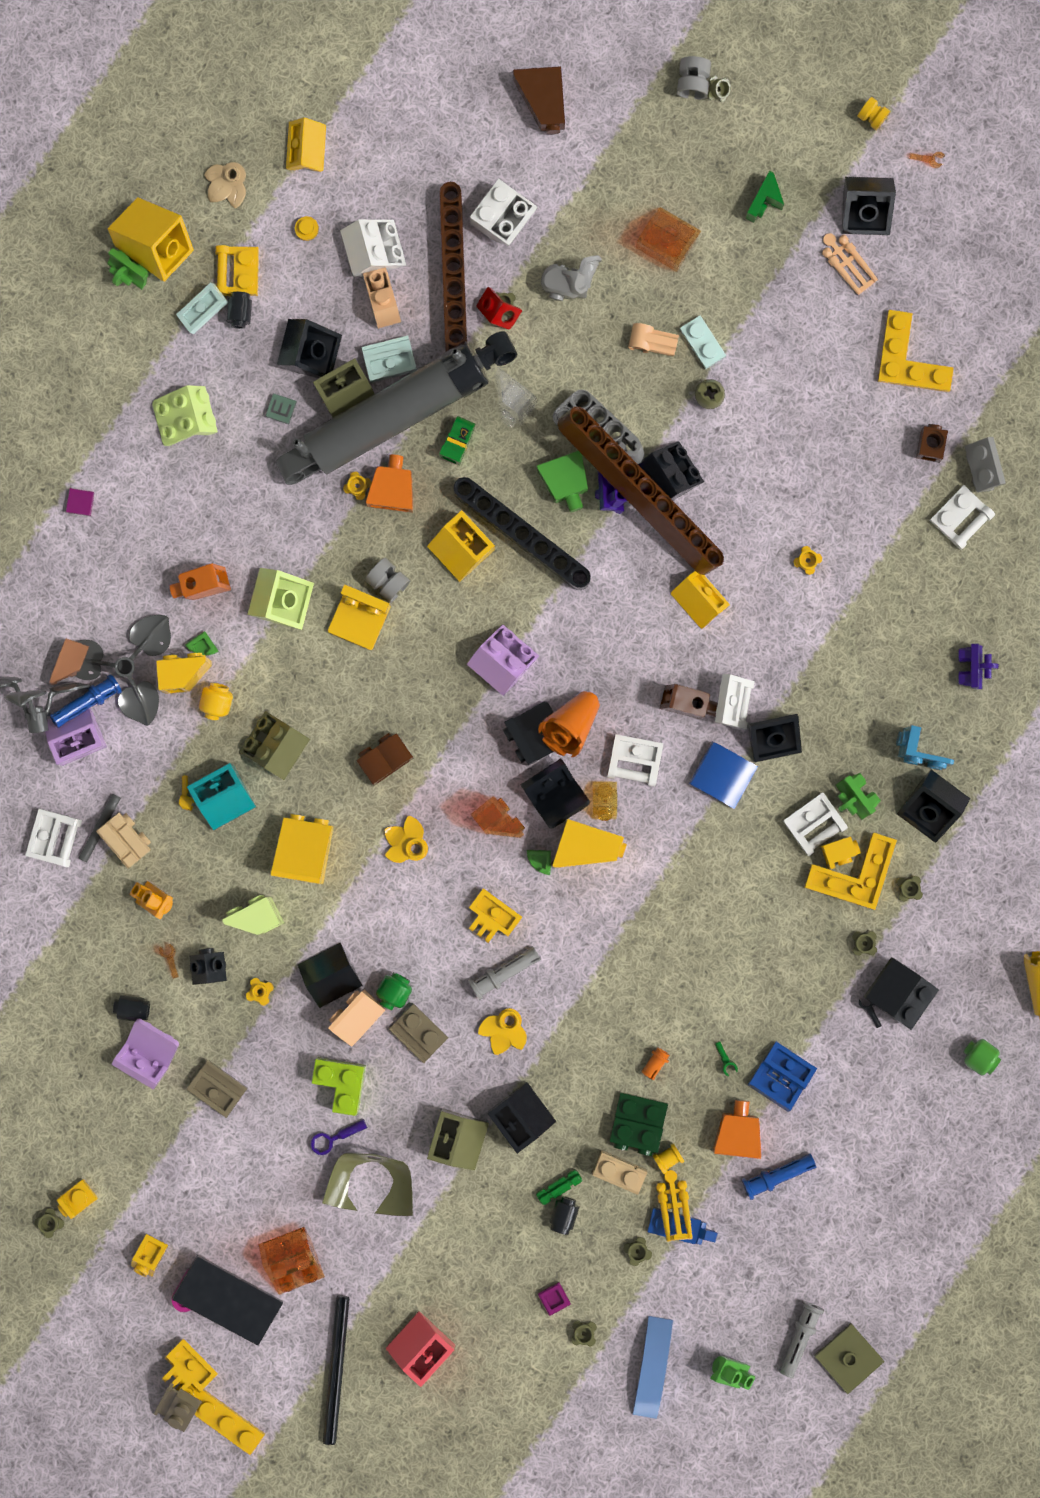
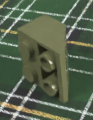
[313,358,375,418]
[239,711,310,780]
[427,1109,489,1170]

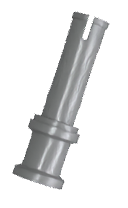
[468,946,541,1000]
[779,1301,824,1378]

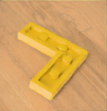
[878,310,954,392]
[804,833,897,910]

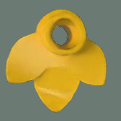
[385,816,428,863]
[478,1008,527,1055]

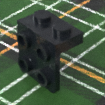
[502,702,554,766]
[520,758,590,829]

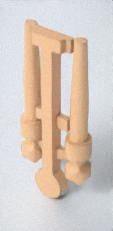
[822,233,878,295]

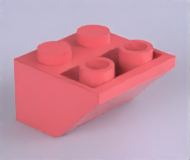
[386,1311,455,1387]

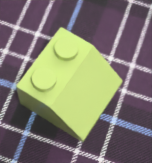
[247,568,314,630]

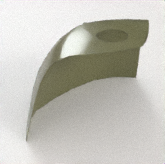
[322,1153,413,1216]

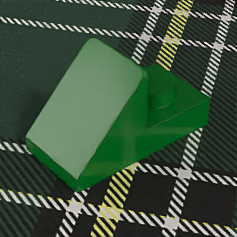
[745,170,784,223]

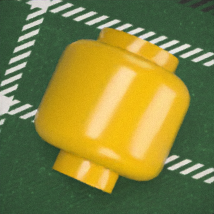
[199,683,233,720]

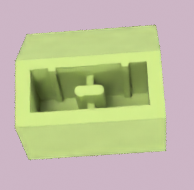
[222,895,284,935]

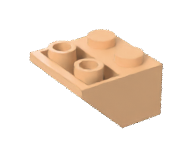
[328,990,386,1047]

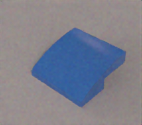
[689,741,758,809]
[748,1041,817,1112]

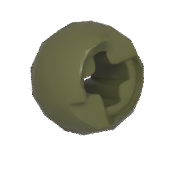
[695,379,725,409]

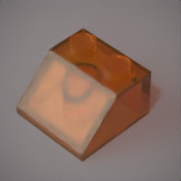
[636,207,701,272]

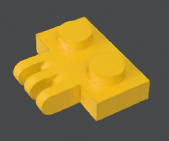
[469,888,522,943]
[162,1338,218,1393]

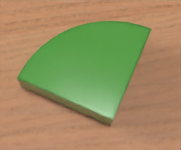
[185,631,219,656]
[527,850,551,875]

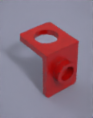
[476,287,522,330]

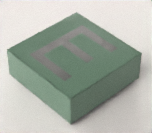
[266,393,297,425]

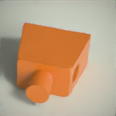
[366,454,413,513]
[170,563,231,600]
[713,1100,761,1159]

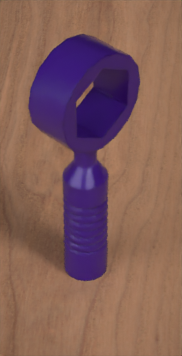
[311,1119,368,1155]

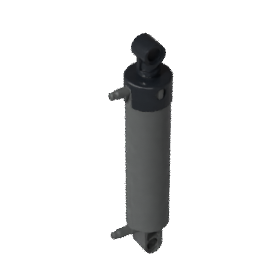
[276,331,518,485]

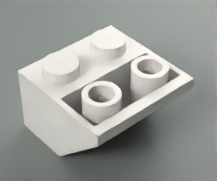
[470,179,538,246]
[340,219,406,276]

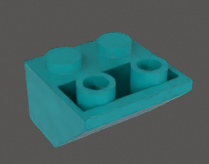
[187,763,256,830]

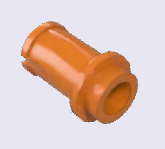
[641,1047,670,1080]

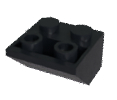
[638,441,704,501]
[487,1082,557,1154]

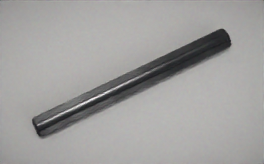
[323,1295,350,1445]

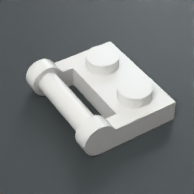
[929,485,995,550]
[715,674,755,730]
[607,734,663,787]
[783,792,848,856]
[25,809,82,867]

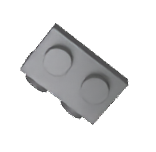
[965,437,1006,493]

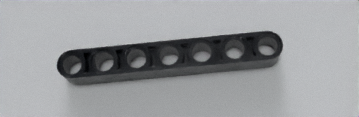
[454,477,591,590]

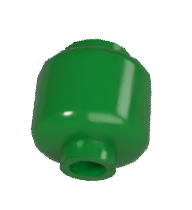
[376,972,412,1010]

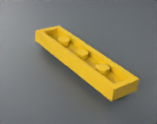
[176,1384,265,1455]

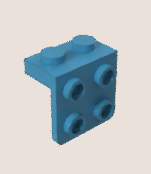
[896,725,954,770]

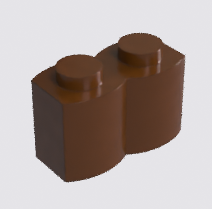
[356,733,414,786]

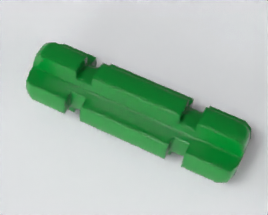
[536,1169,582,1205]

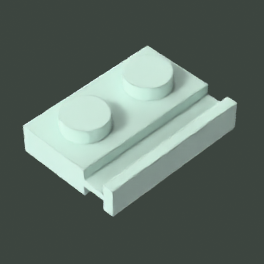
[361,336,417,383]

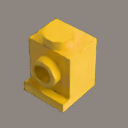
[820,836,860,869]

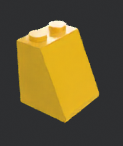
[107,197,194,282]
[271,814,334,884]
[552,819,627,868]

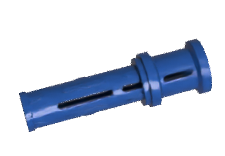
[49,674,122,728]
[742,1153,817,1200]

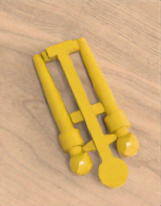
[656,1170,692,1242]

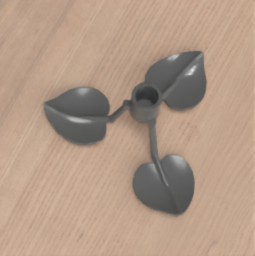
[75,615,171,726]
[0,677,91,733]

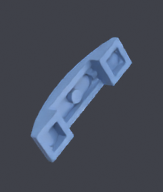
[633,1316,673,1419]

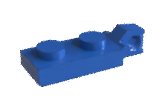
[647,1207,718,1245]

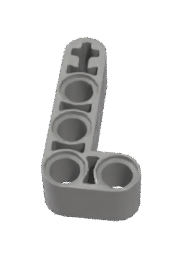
[553,389,645,464]

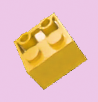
[427,510,495,582]
[156,653,212,694]

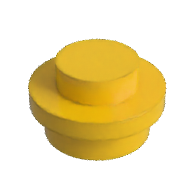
[295,216,319,241]

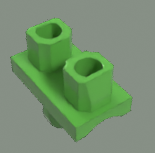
[107,248,150,290]
[836,773,881,820]
[710,1356,755,1390]

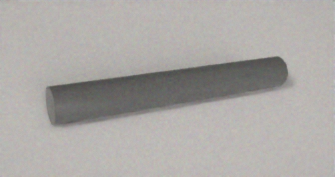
[79,793,121,863]

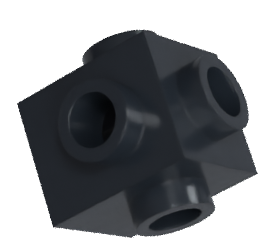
[189,948,227,985]

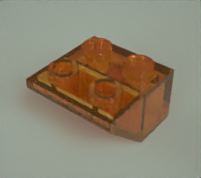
[470,796,525,839]
[258,1227,325,1295]

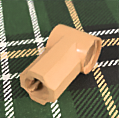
[628,323,679,357]

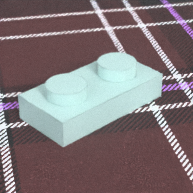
[176,282,228,334]
[680,316,726,370]

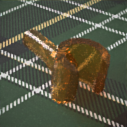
[909,152,945,168]
[159,944,179,979]

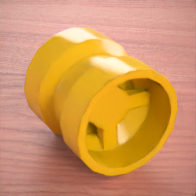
[857,97,891,131]

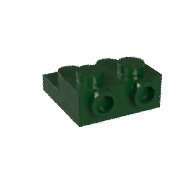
[609,1092,668,1156]

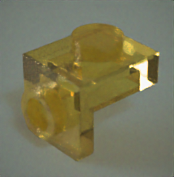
[592,782,617,821]

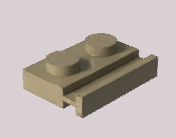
[389,1004,449,1063]
[186,1060,248,1118]
[154,1383,202,1432]

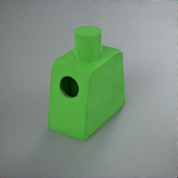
[537,451,588,512]

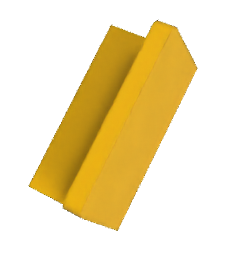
[286,117,326,172]
[671,571,730,629]

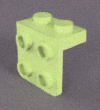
[152,385,218,446]

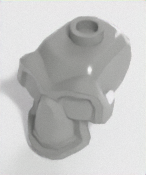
[541,255,602,301]

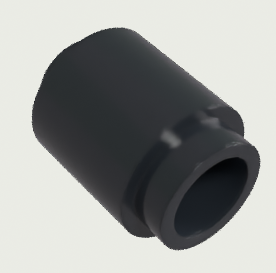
[226,291,252,329]
[113,995,150,1021]
[550,1196,580,1235]

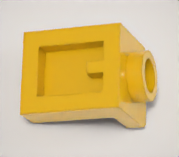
[56,1179,98,1219]
[131,1234,168,1277]

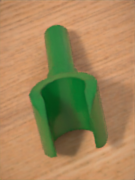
[715,1042,738,1076]

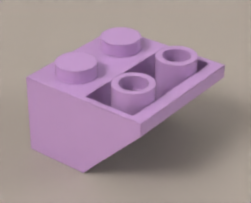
[467,625,539,696]
[45,708,107,766]

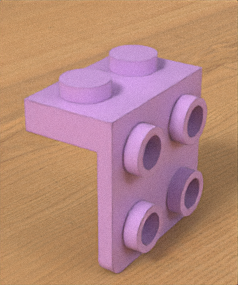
[112,1019,179,1090]

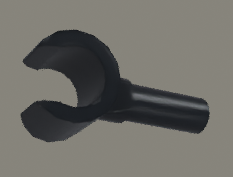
[858,999,882,1028]

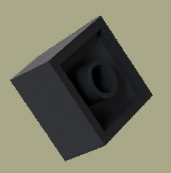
[842,176,896,235]
[277,319,342,378]
[897,769,971,843]
[864,957,939,1030]

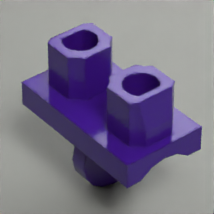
[595,471,627,514]
[959,644,999,689]

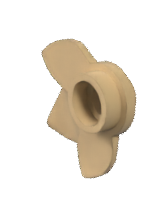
[204,162,246,208]

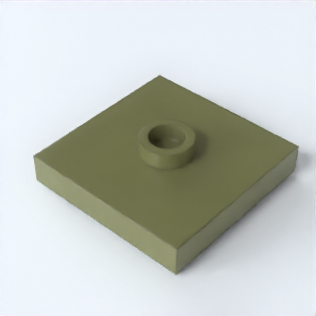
[814,1323,885,1394]

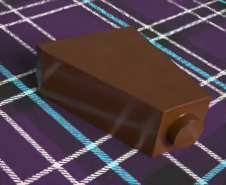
[513,66,565,135]

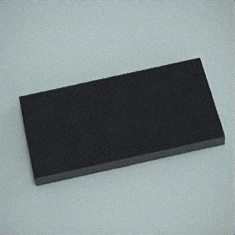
[172,1254,283,1346]

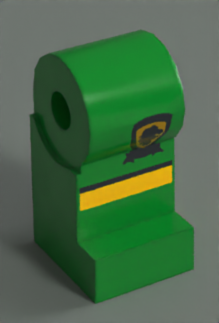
[439,416,476,466]

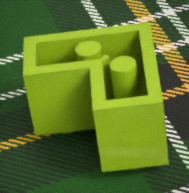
[312,1057,366,1116]

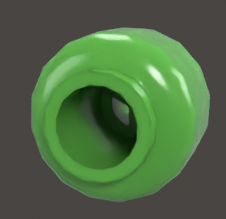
[963,1039,1001,1076]

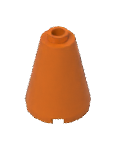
[538,691,600,757]

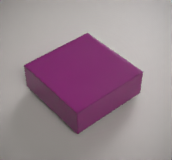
[66,488,95,517]
[538,1282,571,1316]

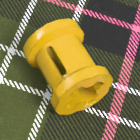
[652,1143,685,1174]

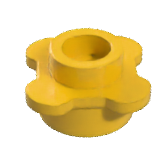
[343,472,372,500]
[793,546,822,575]
[246,978,274,1006]

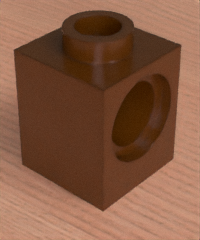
[916,424,948,463]

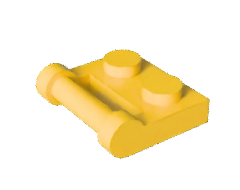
[215,245,259,296]

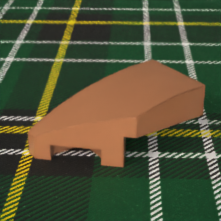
[49,638,89,685]

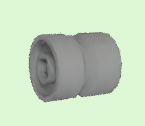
[677,56,711,100]
[364,558,411,603]

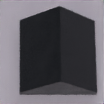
[747,714,802,763]
[297,942,363,1008]

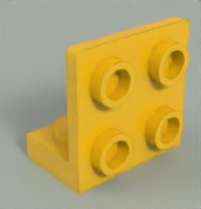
[328,584,391,650]

